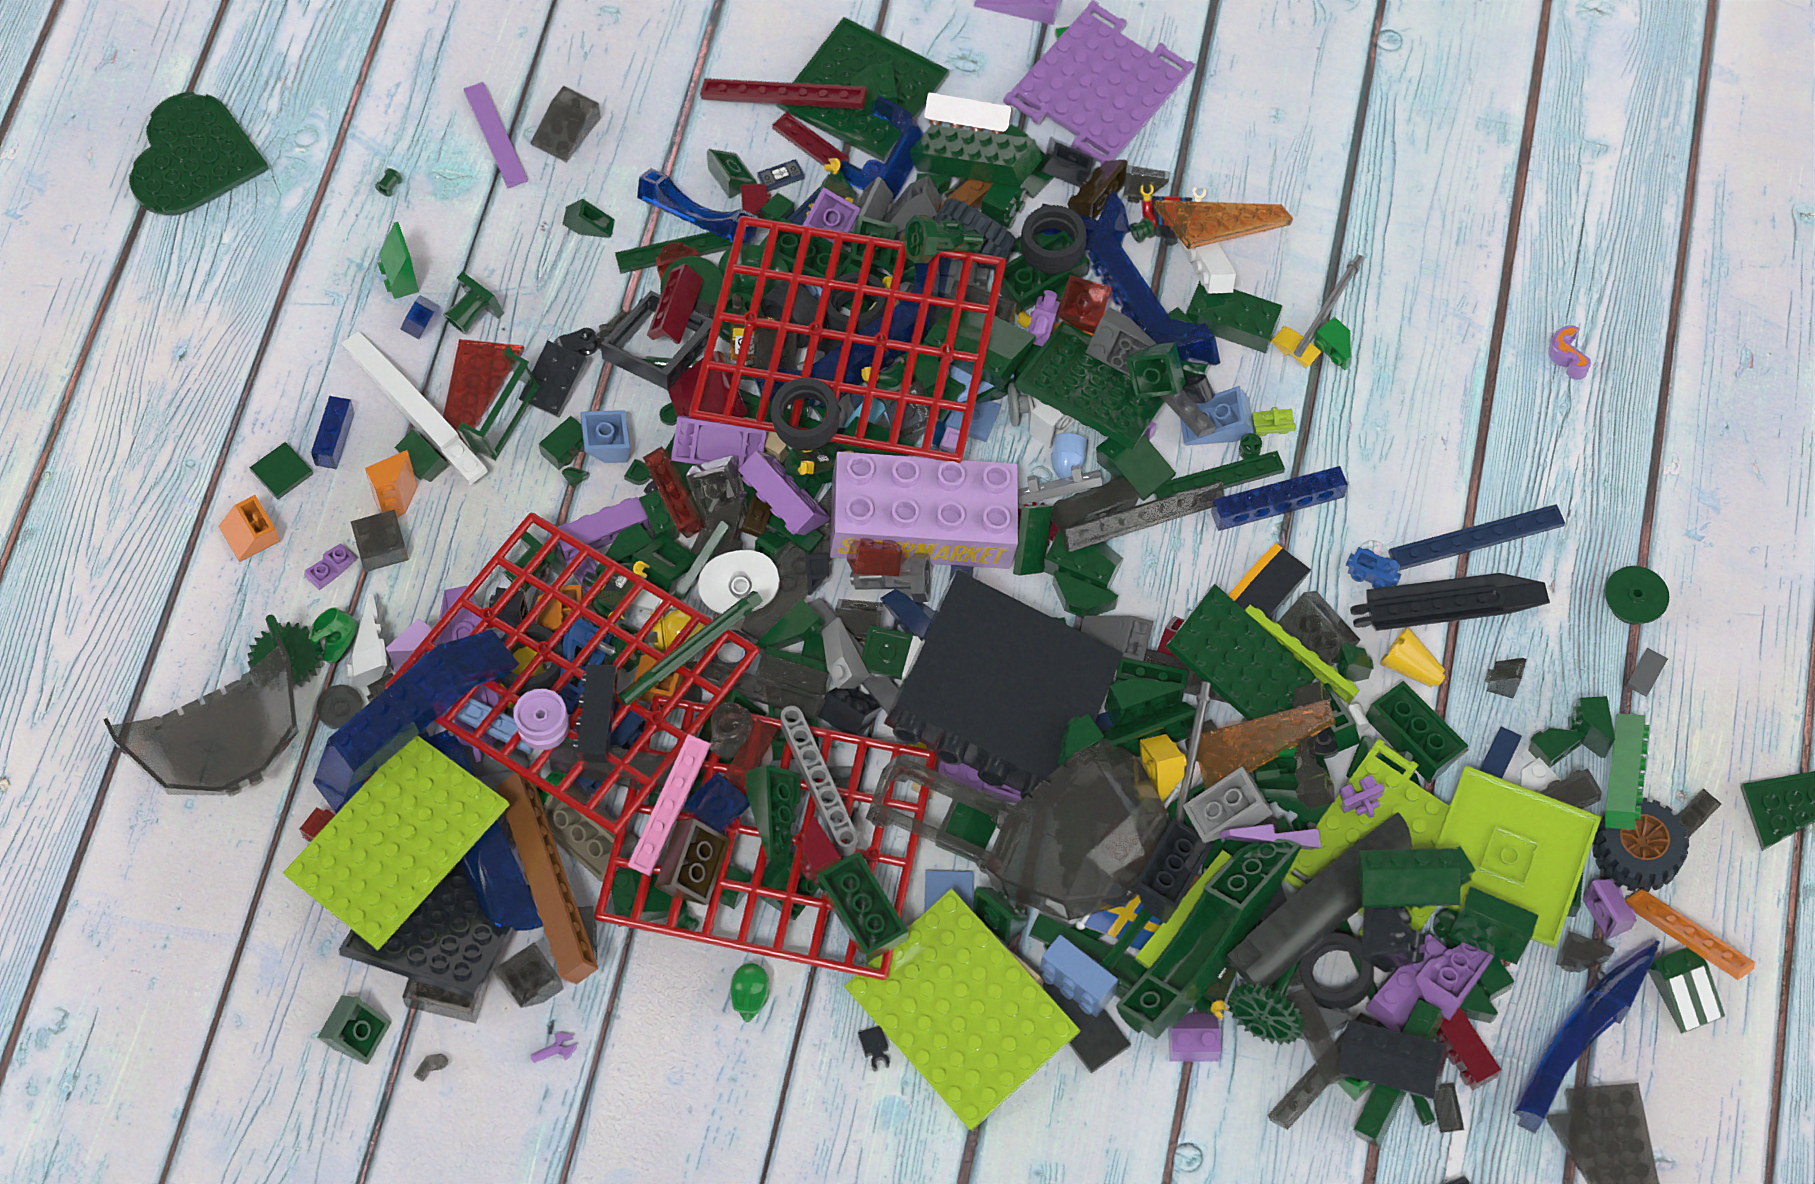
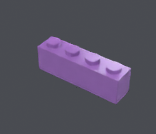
[557,497,649,562]

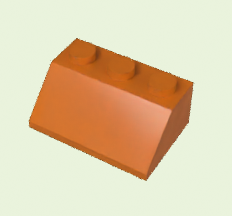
[365,450,418,522]

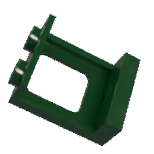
[631,535,697,593]

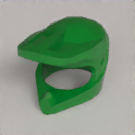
[308,607,359,664]
[730,963,769,1022]

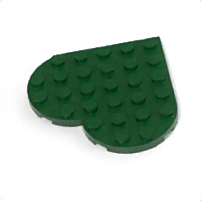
[129,92,269,215]

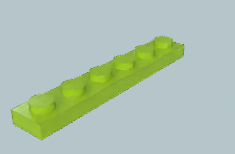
[1245,605,1360,705]

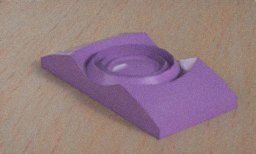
[671,416,767,471]

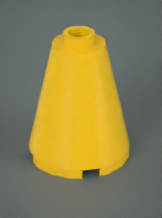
[1379,627,1446,687]

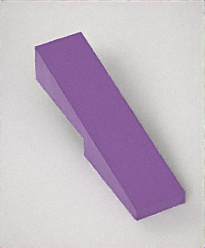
[1220,824,1321,850]

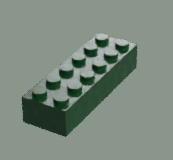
[909,125,1042,187]

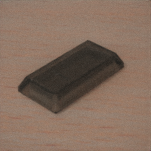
[1433,1082,1464,1133]

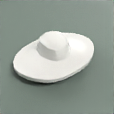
[698,550,780,614]

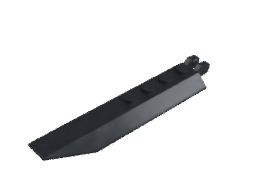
[1350,573,1550,631]

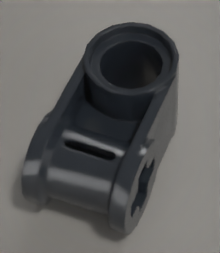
[554,327,598,356]
[1182,374,1215,404]

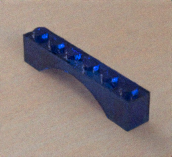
[637,168,759,244]

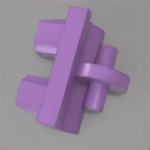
[1339,775,1385,818]

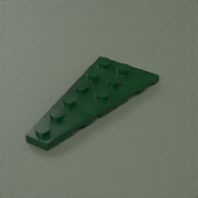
[1740,771,1815,851]

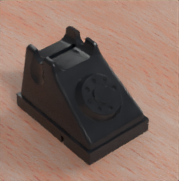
[1362,907,1425,973]

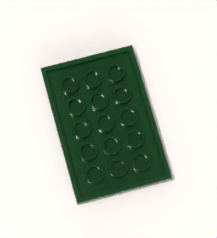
[1165,584,1316,739]

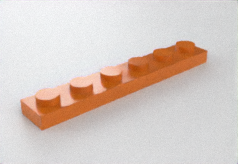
[1626,889,1755,980]

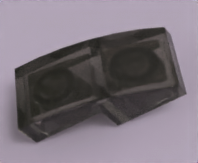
[1678,789,1722,839]

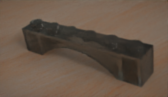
[1292,681,1335,810]

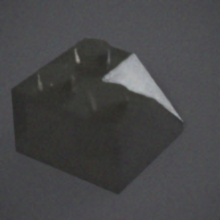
[493,942,564,1008]

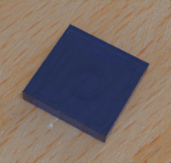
[684,772,750,834]

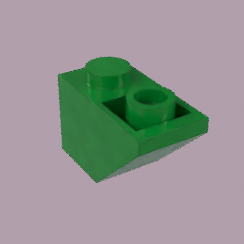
[1314,317,1351,371]

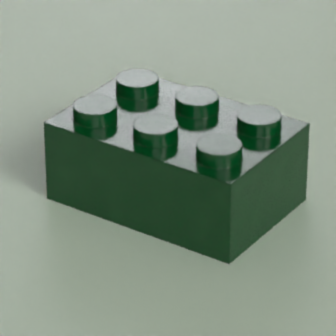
[1448,886,1539,965]

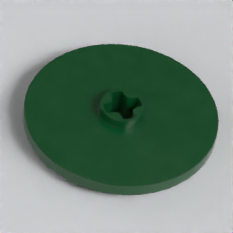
[660,256,724,317]

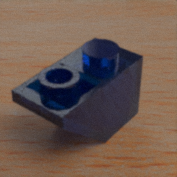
[400,295,439,340]

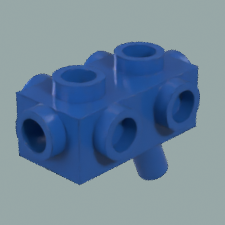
[1346,547,1402,589]

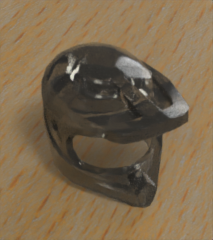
[710,702,753,759]

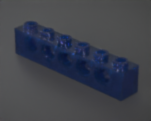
[1211,466,1348,531]

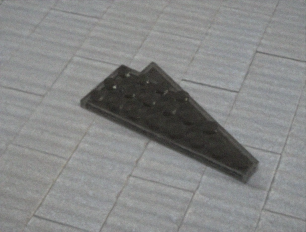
[1546,1083,1659,1184]

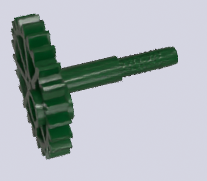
[247,614,324,692]
[1227,959,1305,1045]

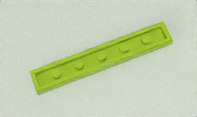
[1135,850,1232,969]

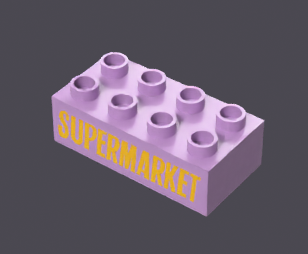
[830,452,1018,569]

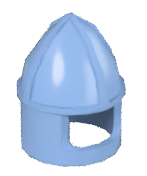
[1051,433,1087,479]

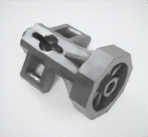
[850,553,932,602]

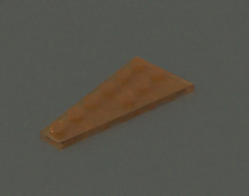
[1154,200,1293,249]

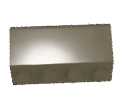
[543,783,638,882]

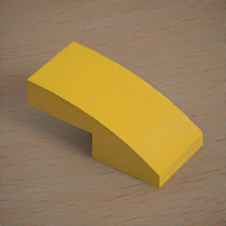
[1271,326,1321,369]

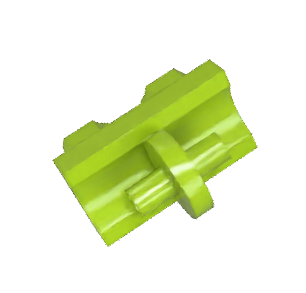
[1252,407,1296,437]

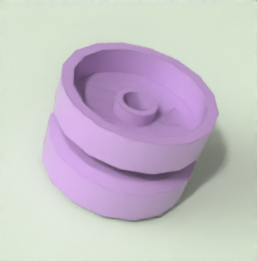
[514,689,570,750]

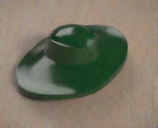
[718,243,789,305]

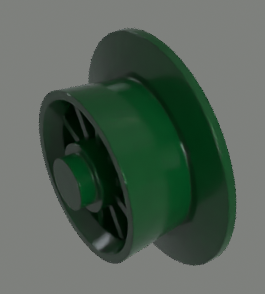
[1605,566,1670,625]

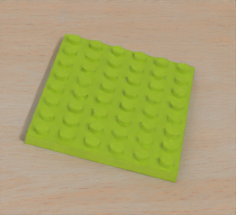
[282,732,509,950]
[844,888,1081,1131]

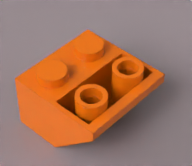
[219,495,280,562]
[537,585,583,639]
[633,651,686,706]

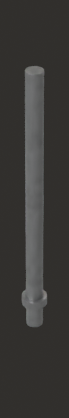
[1294,254,1364,357]
[1175,682,1211,823]

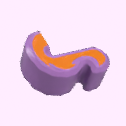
[1549,325,1591,380]

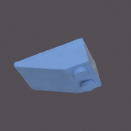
[1180,386,1255,446]

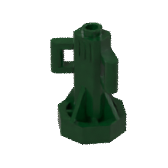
[903,215,983,264]

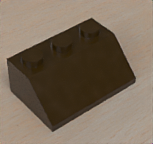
[1067,159,1128,228]
[655,819,731,905]

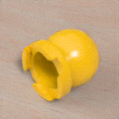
[650,609,704,651]

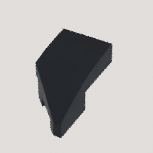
[805,554,829,596]

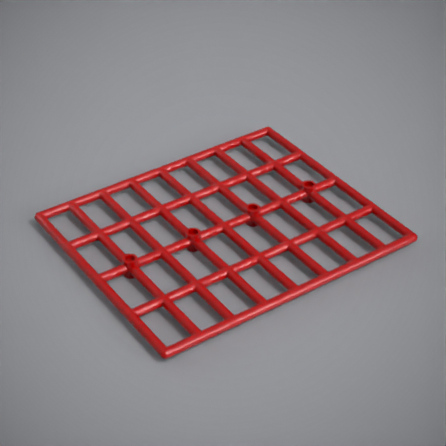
[689,216,1006,463]
[385,512,760,834]
[594,694,937,980]

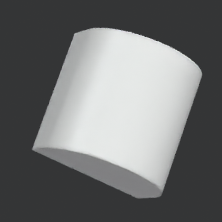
[1346,704,1370,734]

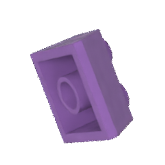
[803,187,861,243]
[1582,880,1637,940]
[1168,1013,1221,1062]

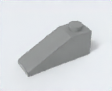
[822,618,870,688]

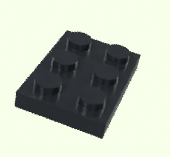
[519,340,588,418]

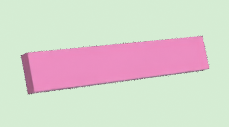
[628,734,711,876]

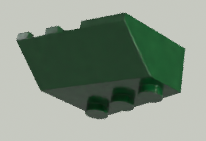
[1043,516,1124,589]

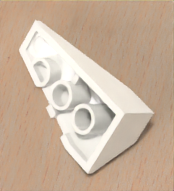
[345,594,387,687]

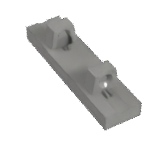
[1018,464,1102,506]

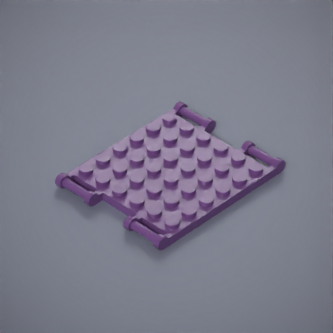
[1003,0,1195,165]

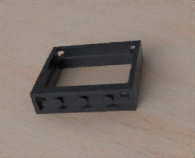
[600,290,713,390]

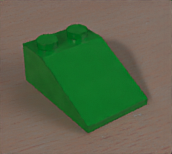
[378,222,419,299]

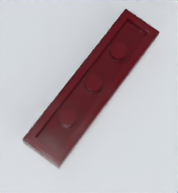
[772,112,849,169]

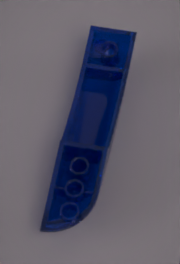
[419,730,543,931]
[1513,939,1660,1134]

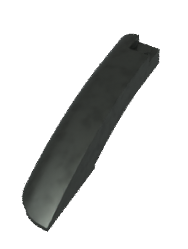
[1226,812,1412,988]

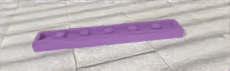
[463,82,527,189]

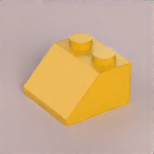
[1140,734,1187,803]

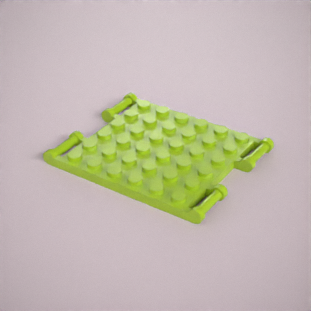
[1283,738,1451,937]

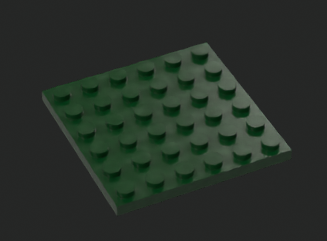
[777,16,950,162]
[1014,320,1165,450]

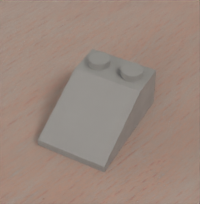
[1183,767,1273,843]

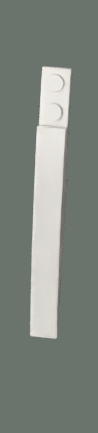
[341,331,488,485]

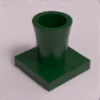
[443,271,504,335]
[502,531,565,594]

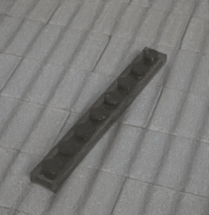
[1062,481,1226,552]

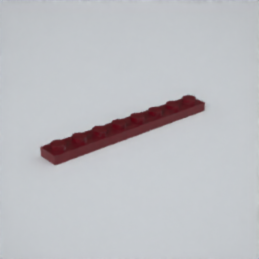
[700,78,867,109]

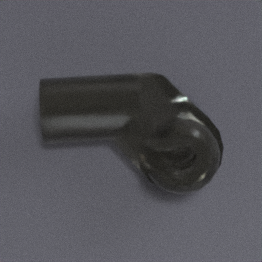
[413,1054,449,1082]

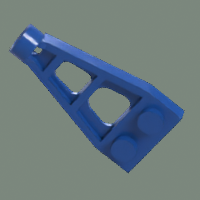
[559,618,611,714]

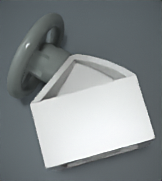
[1008,383,1076,448]

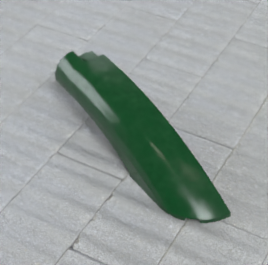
[1116,839,1301,1040]

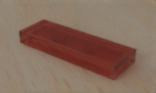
[723,718,778,790]

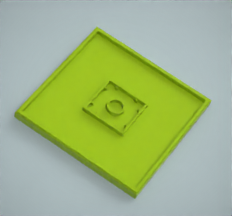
[1434,765,1601,949]

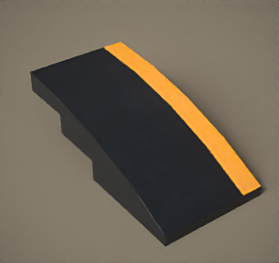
[1228,543,1311,620]

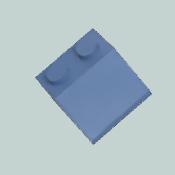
[580,410,630,463]

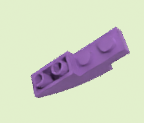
[935,760,1027,804]

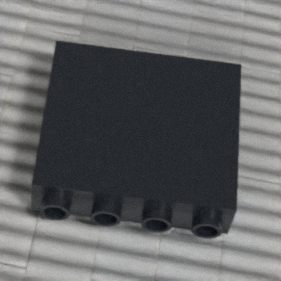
[883,570,1123,808]

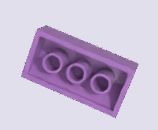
[738,451,831,535]
[1365,934,1448,1033]

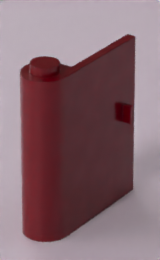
[667,351,747,418]

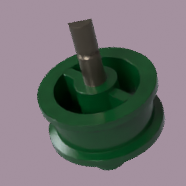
[714,292,762,345]

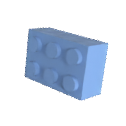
[1039,935,1118,1017]

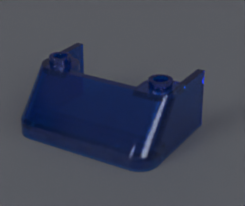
[840,95,924,202]

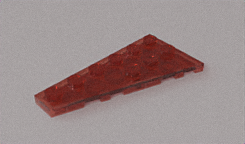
[436,339,525,458]

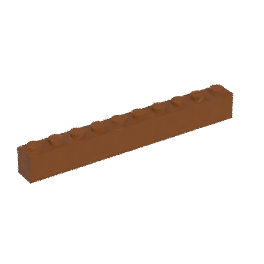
[497,773,599,985]

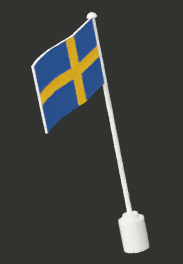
[1076,758,1204,951]

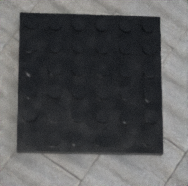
[339,862,532,1000]

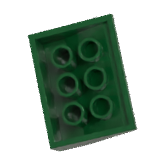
[924,308,1036,390]

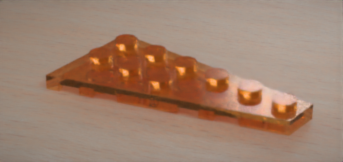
[1197,699,1335,790]

